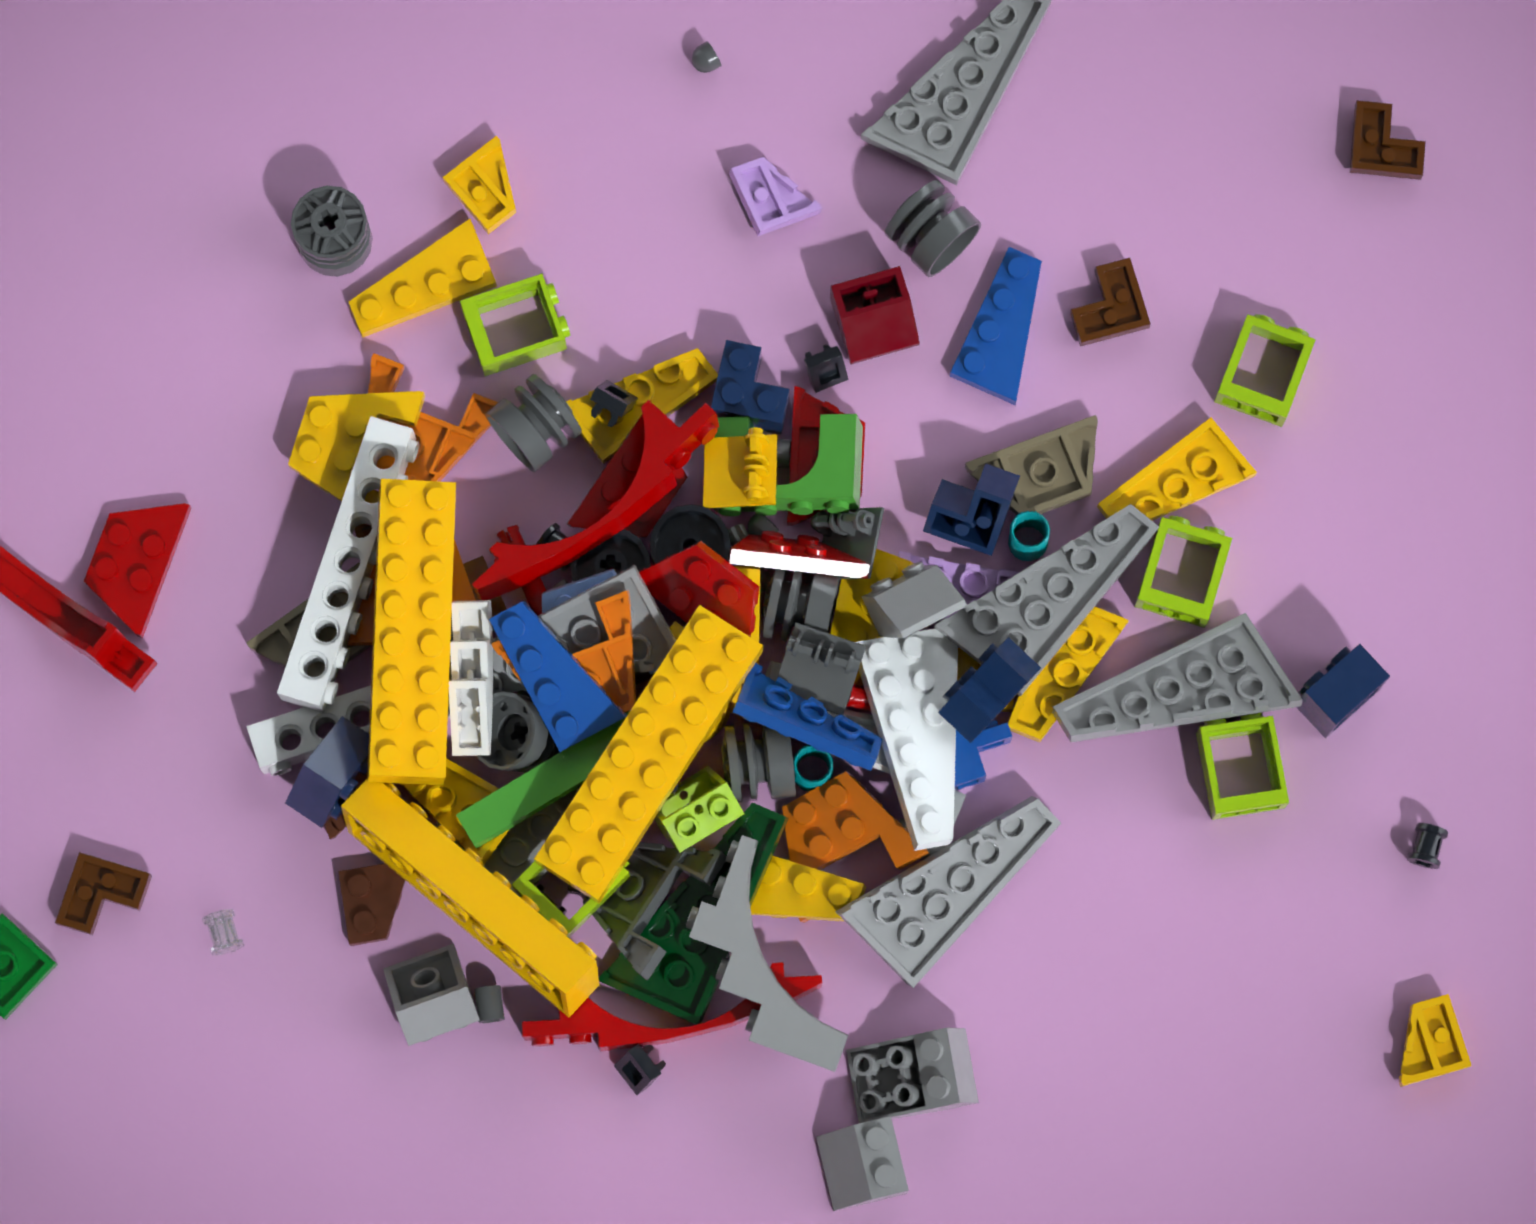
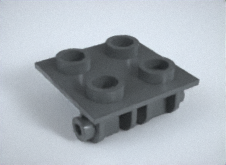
[810,507,884,580]
[777,622,866,715]

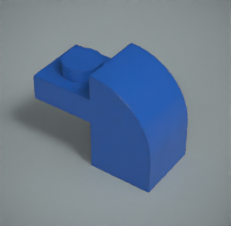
[955,721,1012,791]

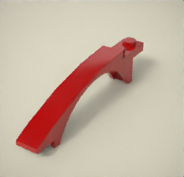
[472,400,720,600]
[0,546,158,692]
[522,962,822,1052]

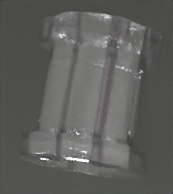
[202,909,244,955]

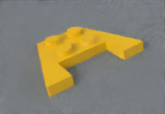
[288,391,426,503]

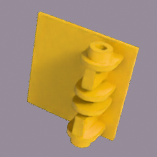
[703,427,777,508]

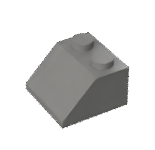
[862,561,967,639]
[383,944,480,1046]
[816,1116,909,1211]

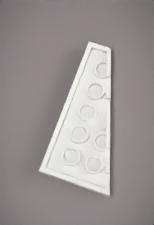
[856,628,958,851]

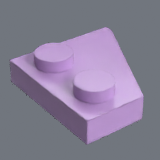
[729,157,822,236]

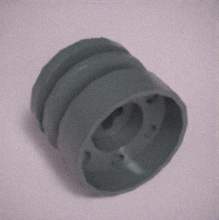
[885,180,981,277]
[291,185,373,277]
[485,374,582,472]
[762,569,840,642]
[476,691,562,773]
[721,723,796,803]

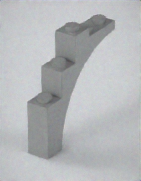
[686,835,849,1072]

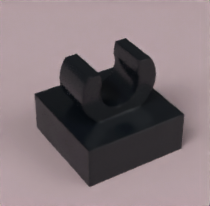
[804,344,849,393]
[590,380,638,427]
[614,1044,666,1095]

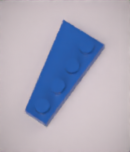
[950,247,1042,405]
[489,601,627,752]
[733,663,883,771]

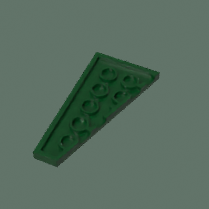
[599,802,789,1025]

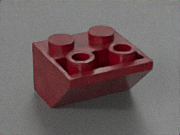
[830,266,920,365]

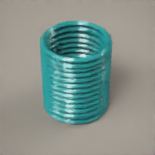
[1008,511,1050,562]
[793,745,833,791]

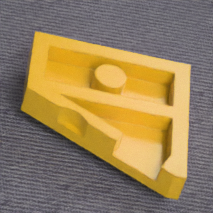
[443,135,516,235]
[1399,994,1472,1087]

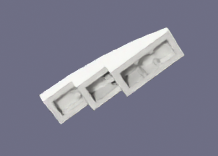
[449,600,493,756]

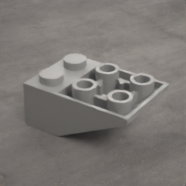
[846,1028,979,1123]

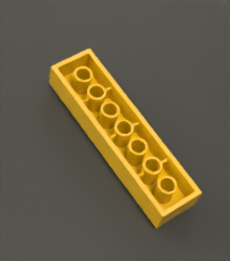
[367,478,456,785]
[534,605,763,904]
[341,779,599,1017]

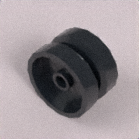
[650,504,731,565]
[570,529,651,582]

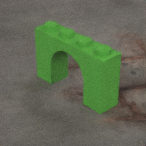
[714,414,863,517]

